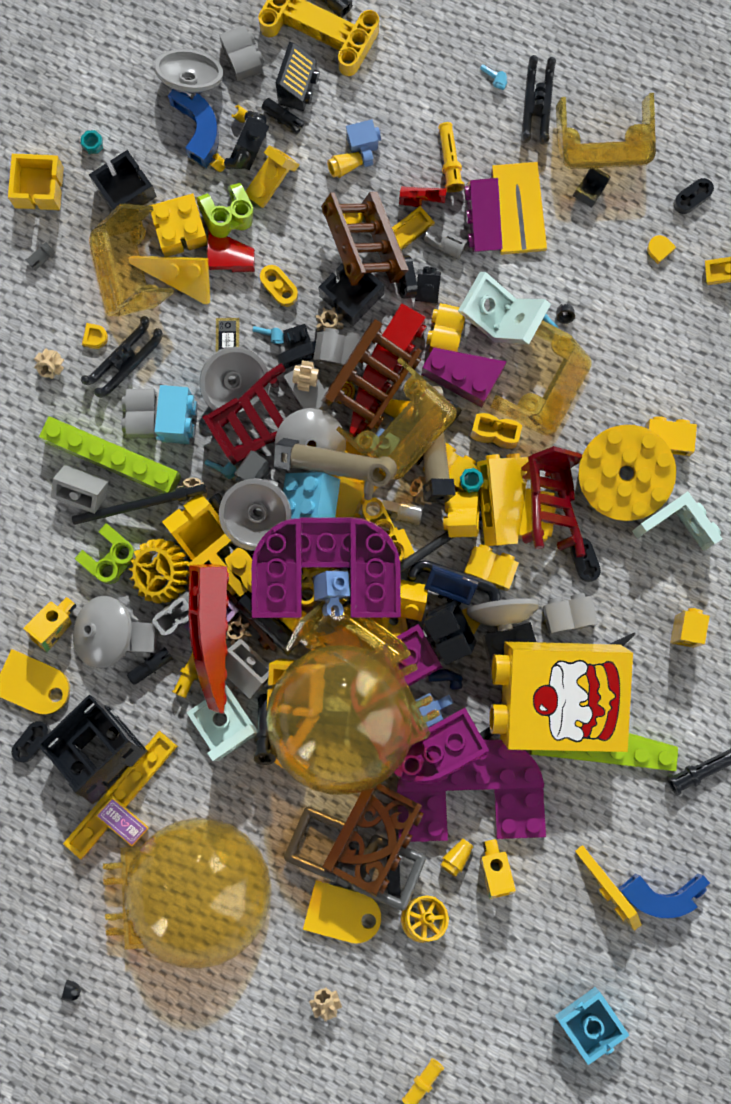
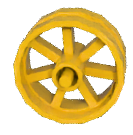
[401,895,449,943]

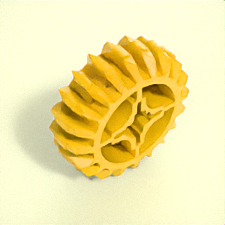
[128,539,190,604]

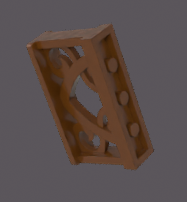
[322,777,424,897]

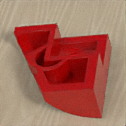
[399,186,447,207]
[207,231,255,272]

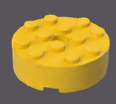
[578,425,676,521]

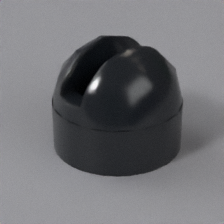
[556,303,575,324]
[61,980,81,1001]

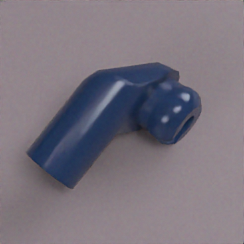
[428,669,463,690]

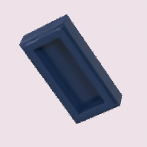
[424,565,478,605]

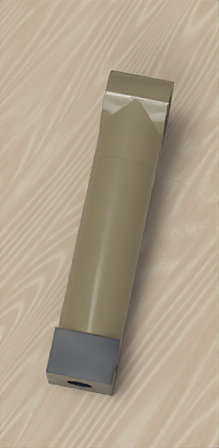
[413,385,456,502]
[274,438,397,500]

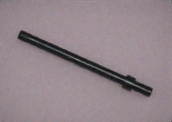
[72,484,207,525]

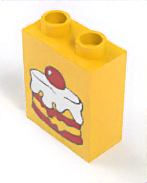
[489,642,633,752]

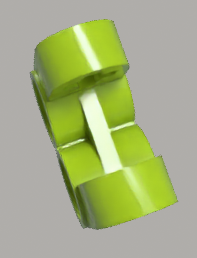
[196,182,253,238]
[74,523,136,585]

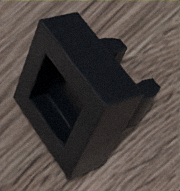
[283,324,311,350]

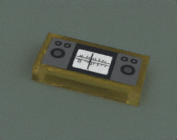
[216,318,240,352]

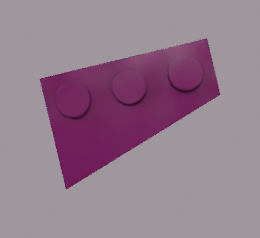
[464,178,503,252]
[421,348,507,408]

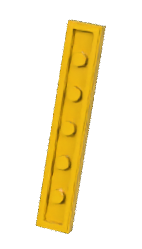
[63,731,178,860]

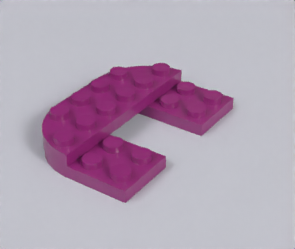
[251,517,401,618]
[351,624,490,784]
[397,740,546,842]

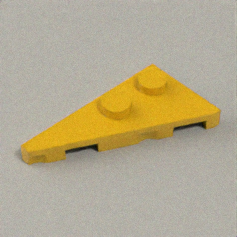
[128,256,210,304]
[575,845,642,931]

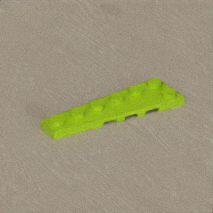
[530,733,678,771]

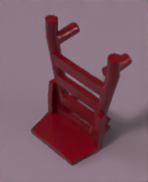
[202,363,286,465]
[521,446,586,557]

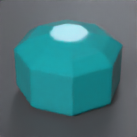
[81,130,103,154]
[460,468,483,493]

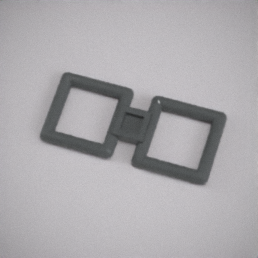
[284,806,426,911]

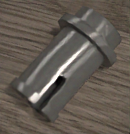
[25,242,56,271]

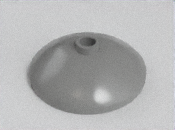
[154,49,223,93]
[199,347,270,417]
[275,408,346,473]
[219,478,292,551]
[73,596,132,668]
[466,599,540,631]

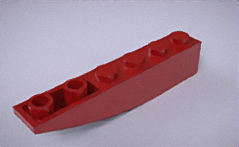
[350,303,427,439]
[188,564,229,713]

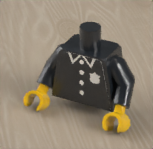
[210,105,269,172]

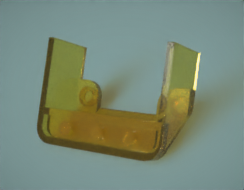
[556,93,656,169]
[89,203,174,317]
[490,320,592,436]
[336,357,456,480]
[285,599,408,707]

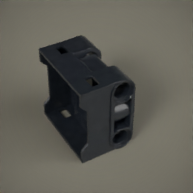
[37,694,148,804]

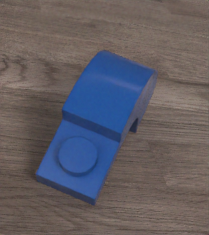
[168,89,219,169]
[618,873,710,918]

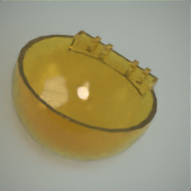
[266,643,440,795]
[103,817,272,969]

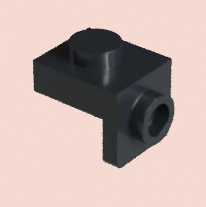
[573,165,611,208]
[415,266,441,303]

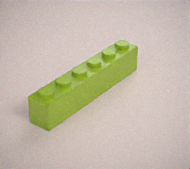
[39,416,181,494]

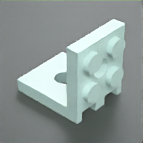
[458,272,551,344]
[632,492,723,551]
[186,685,258,761]

